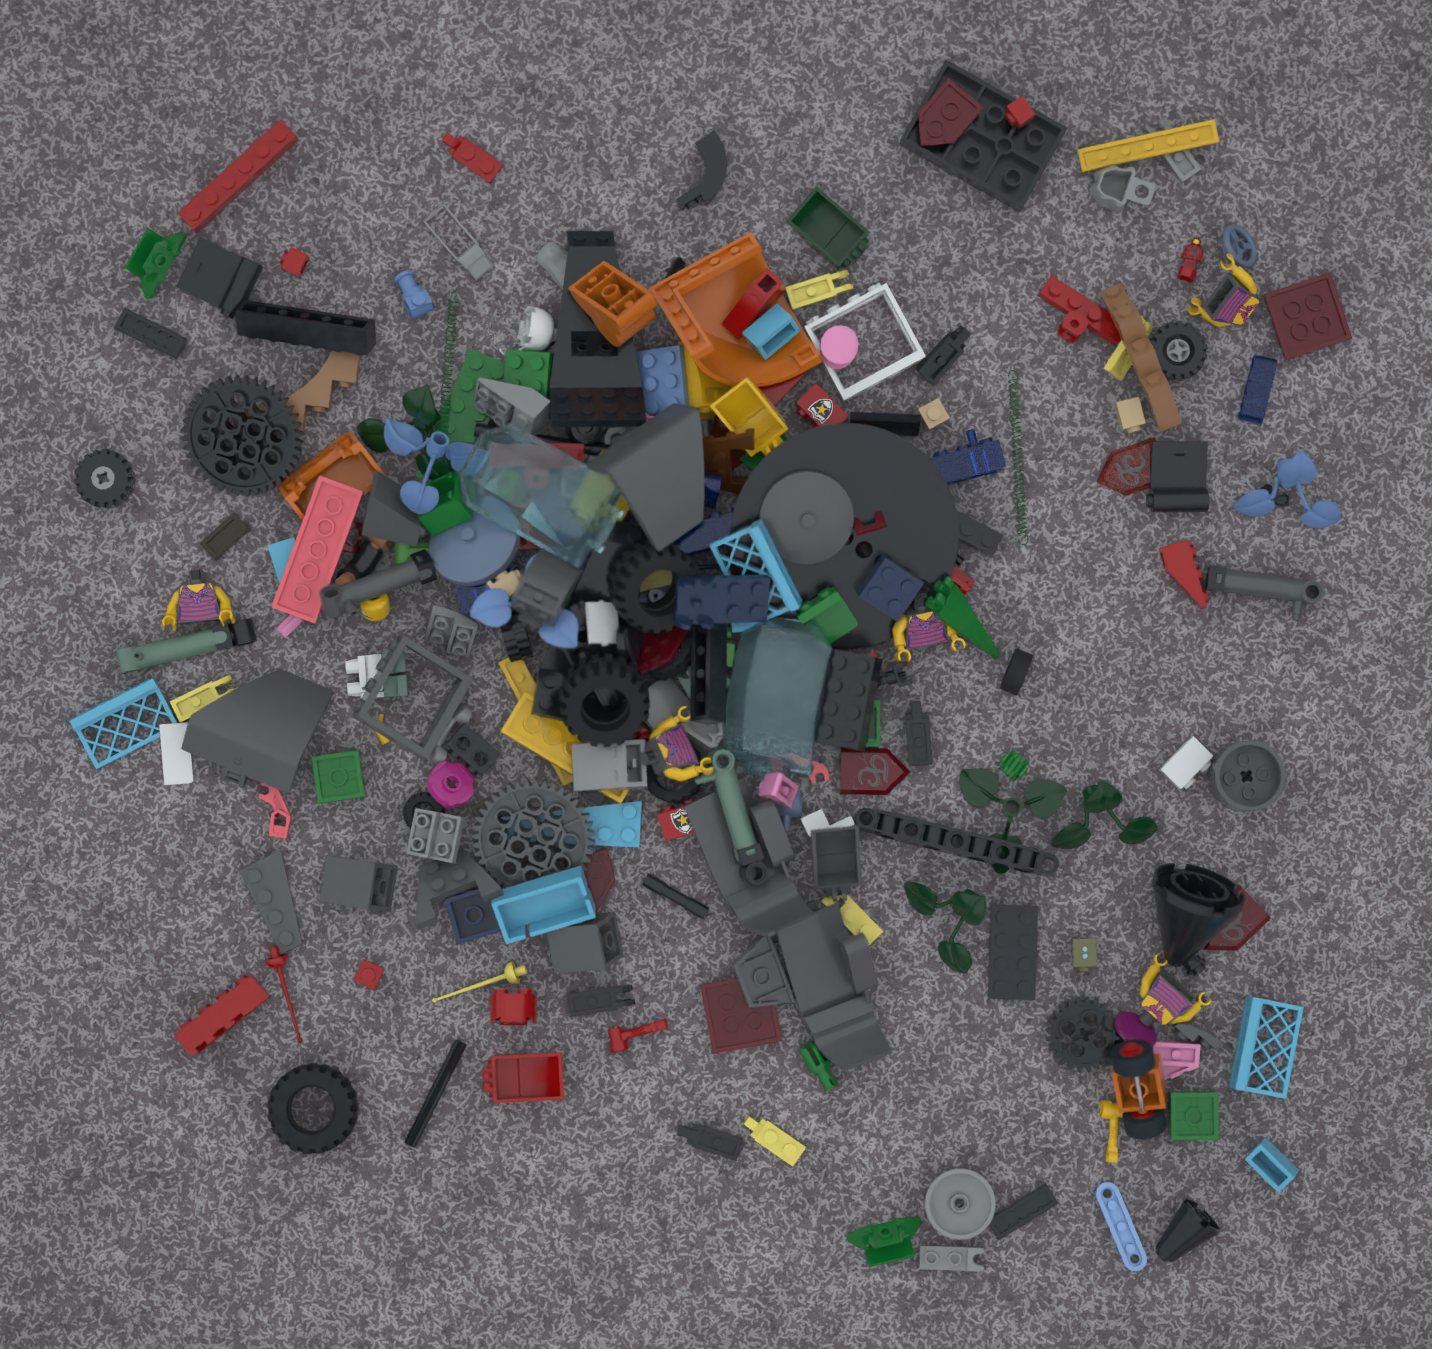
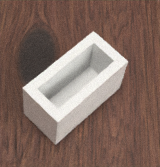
[1159,736,1213,790]

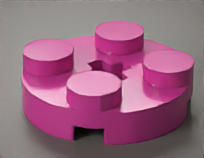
[426,761,474,809]

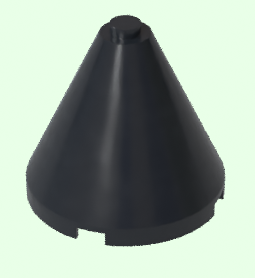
[1152,863,1245,967]

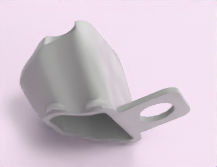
[1089,166,1155,213]
[678,711,725,758]

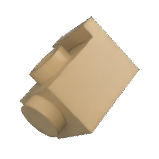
[487,569,522,598]

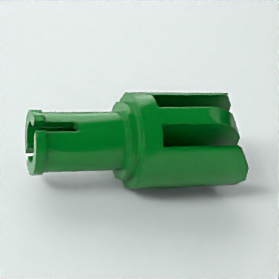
[798,1040,838,1091]

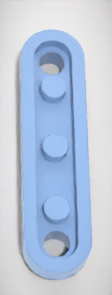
[1095,1182,1147,1271]

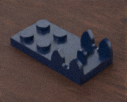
[674,575,770,630]

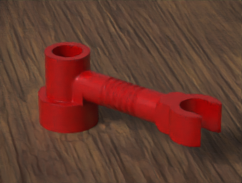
[607,1019,668,1054]

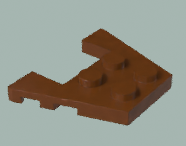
[702,429,755,495]

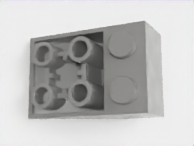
[473,378,550,442]
[571,740,647,792]

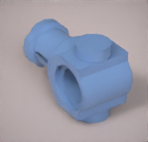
[394,270,433,320]

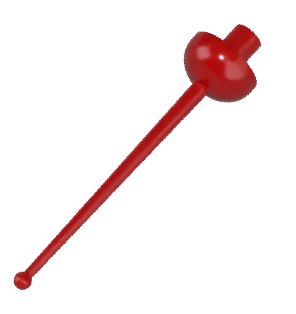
[265,946,302,1043]

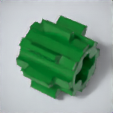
[999,750,1029,780]

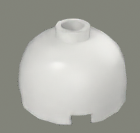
[517,306,557,352]

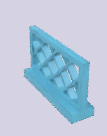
[709,519,802,627]
[69,676,178,769]
[1229,995,1304,1099]

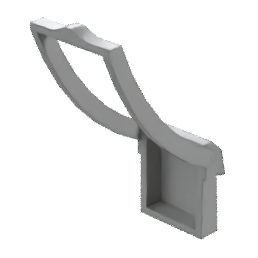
[423,203,494,281]

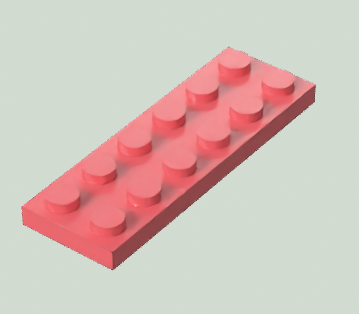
[271,475,364,624]

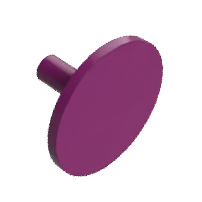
[1114,1012,1157,1047]

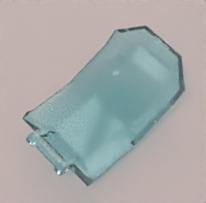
[458,423,624,569]
[722,616,833,781]

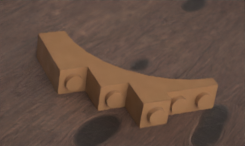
[1100,283,1182,433]
[244,350,361,438]

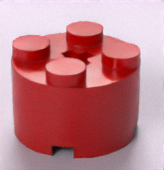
[490,989,537,1026]

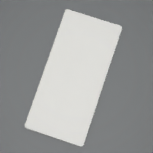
[159,722,193,785]

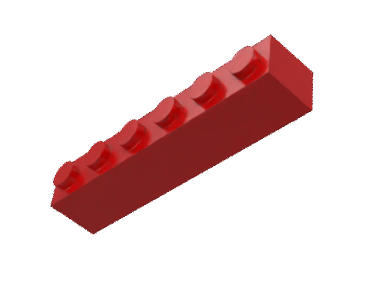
[178,119,299,234]

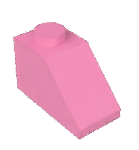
[758,773,798,808]

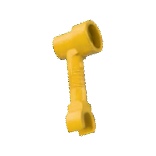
[1099,1100,1123,1163]

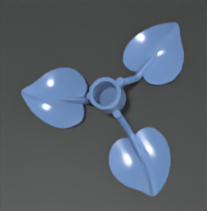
[384,418,489,514]
[1232,449,1341,528]
[470,548,578,648]

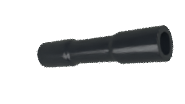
[642,873,709,920]

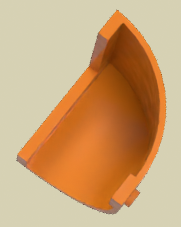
[649,232,823,387]

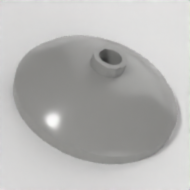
[925,1168,996,1240]

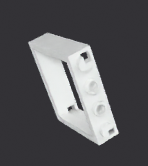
[804,283,926,403]

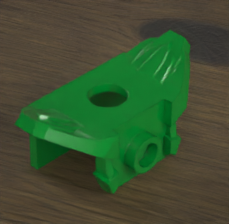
[124,228,187,299]
[846,1216,922,1268]

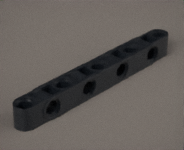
[855,808,1059,877]

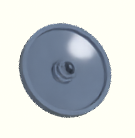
[429,498,520,586]

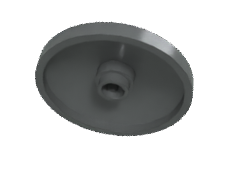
[759,470,854,564]

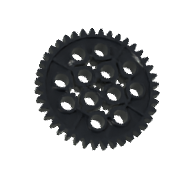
[181,375,304,496]

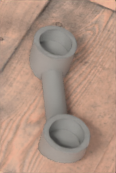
[429,705,472,765]

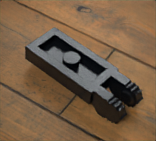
[567,985,635,1017]

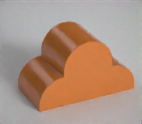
[568,261,657,347]

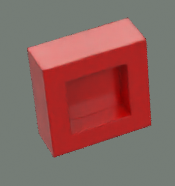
[353,959,385,990]

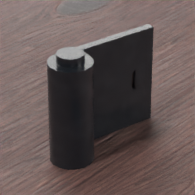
[176,237,263,319]
[1146,441,1209,512]

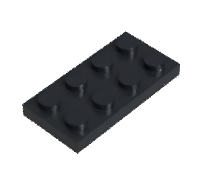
[988,905,1038,1000]

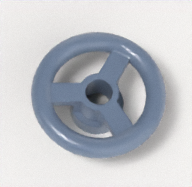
[1222,224,1257,268]

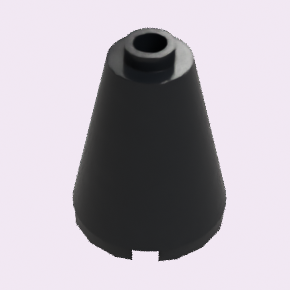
[1156,1198,1220,1262]

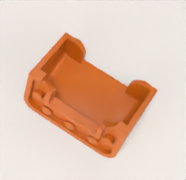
[278,431,387,521]

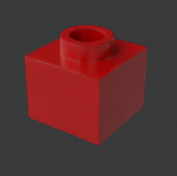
[1005,96,1036,129]
[280,247,310,279]

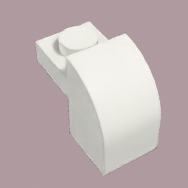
[800,809,855,838]

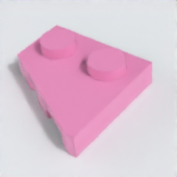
[1153,1040,1200,1080]

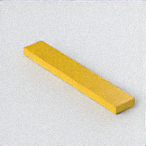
[1078,119,1220,172]
[498,657,573,786]

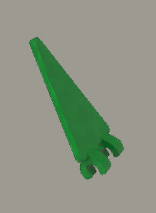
[925,576,1000,658]

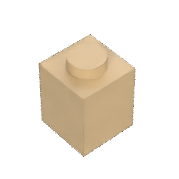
[1114,397,1146,434]
[917,398,950,432]

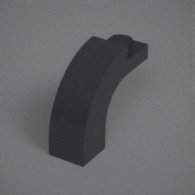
[676,131,727,210]

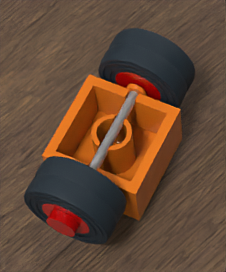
[1111,1039,1167,1140]

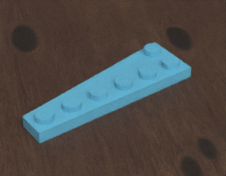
[499,801,642,848]

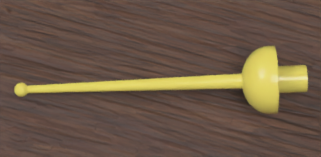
[432,961,528,1003]

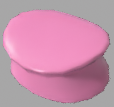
[820,325,858,369]

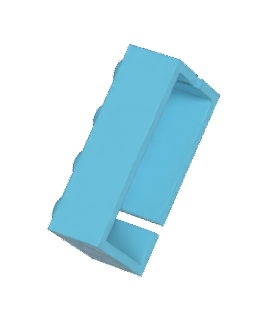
[491,866,596,944]

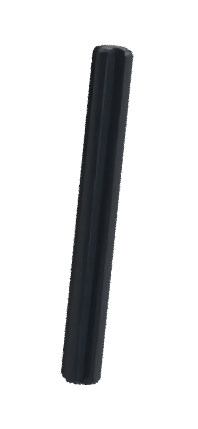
[405,1039,466,1147]

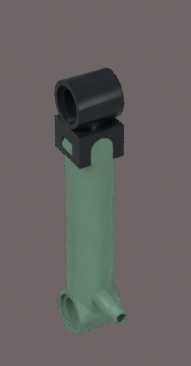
[116,618,257,674]
[694,749,768,885]

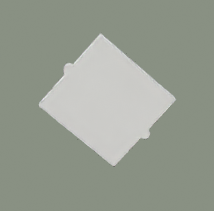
[585,600,619,646]

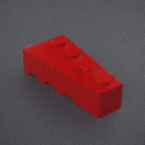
[174,974,271,1057]

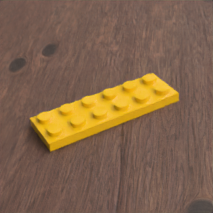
[500,691,629,804]

